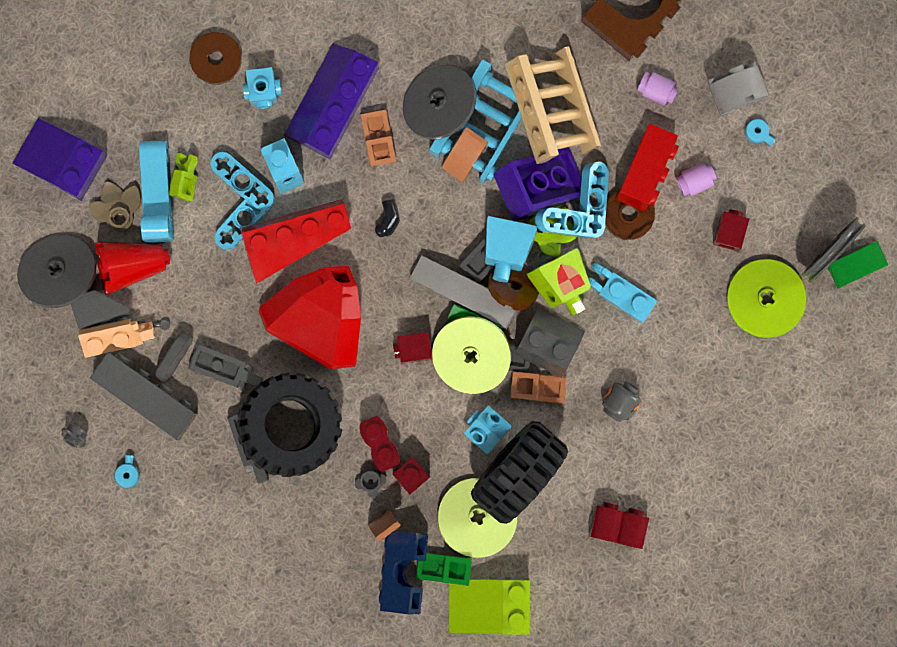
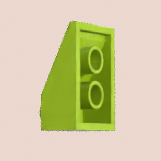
[449,579,530,635]

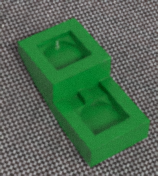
[828,242,888,289]
[416,553,472,586]

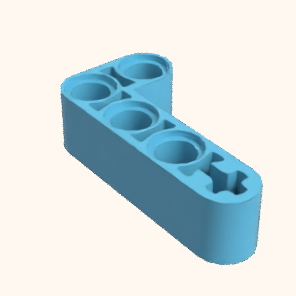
[139,140,174,243]

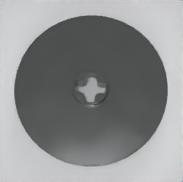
[403,65,477,140]
[17,235,96,308]

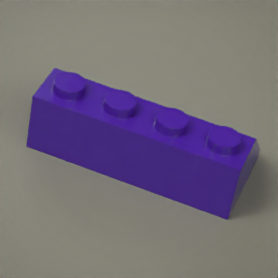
[284,44,379,160]

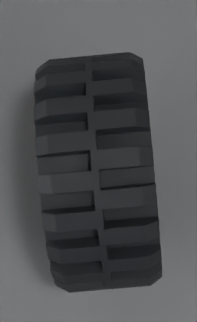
[237,373,342,477]
[471,421,568,524]

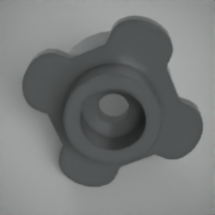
[61,424,87,448]
[355,466,386,497]

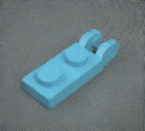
[588,263,657,324]

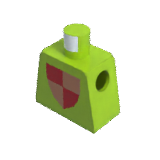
[527,248,591,316]

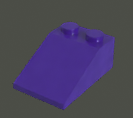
[12,118,107,201]
[493,147,582,222]

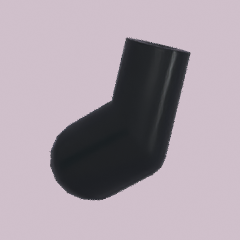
[375,199,400,238]

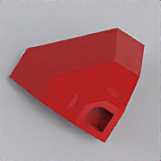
[258,266,361,369]

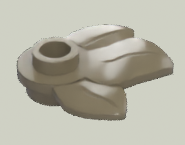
[89,182,141,232]

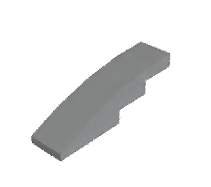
[409,256,517,329]

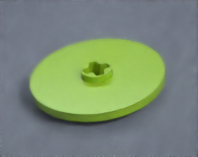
[727,259,806,338]

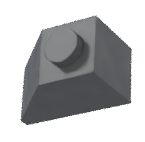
[71,288,132,330]

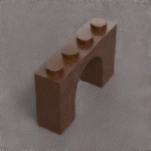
[581,0,681,61]

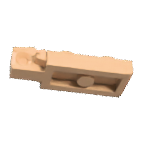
[78,319,155,358]

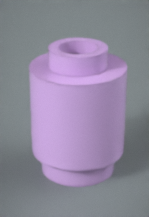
[637,72,679,106]
[676,162,717,196]

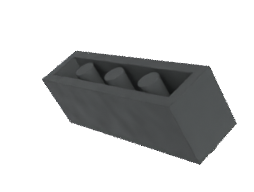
[90,352,198,440]

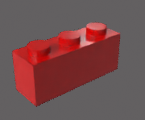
[616,123,679,212]

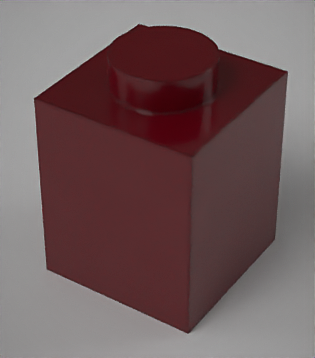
[713,209,750,252]
[393,332,432,364]
[392,457,430,495]

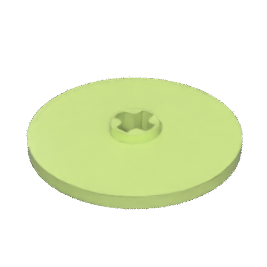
[432,316,511,394]
[437,478,517,558]

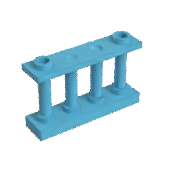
[429,59,522,185]

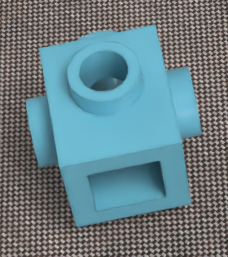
[243,67,282,109]
[464,406,512,455]

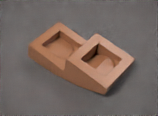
[360,109,396,167]
[441,127,488,183]
[510,372,567,404]
[368,509,401,542]

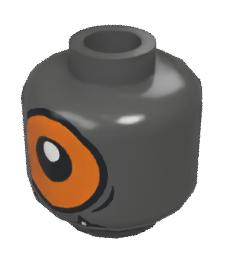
[602,381,641,422]

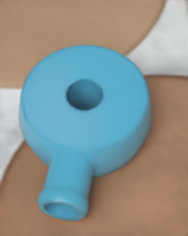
[745,119,775,146]
[114,455,140,488]

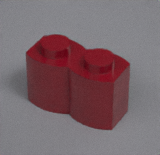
[359,416,400,472]
[589,502,649,549]

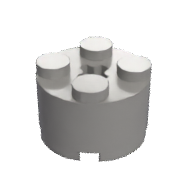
[707,62,769,116]

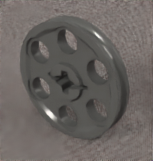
[802,217,866,283]

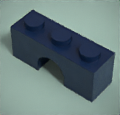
[379,531,428,615]

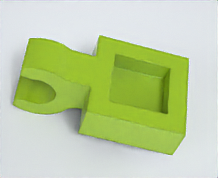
[169,153,198,202]

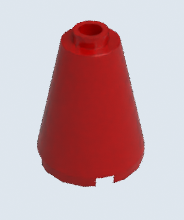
[95,242,170,295]

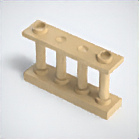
[505,46,601,164]

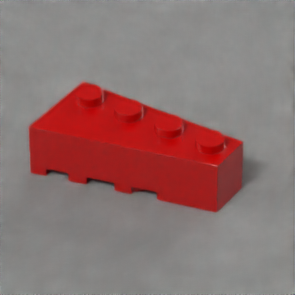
[240,199,351,284]

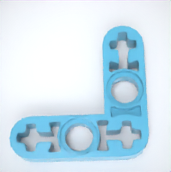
[211,152,274,250]
[535,162,609,238]

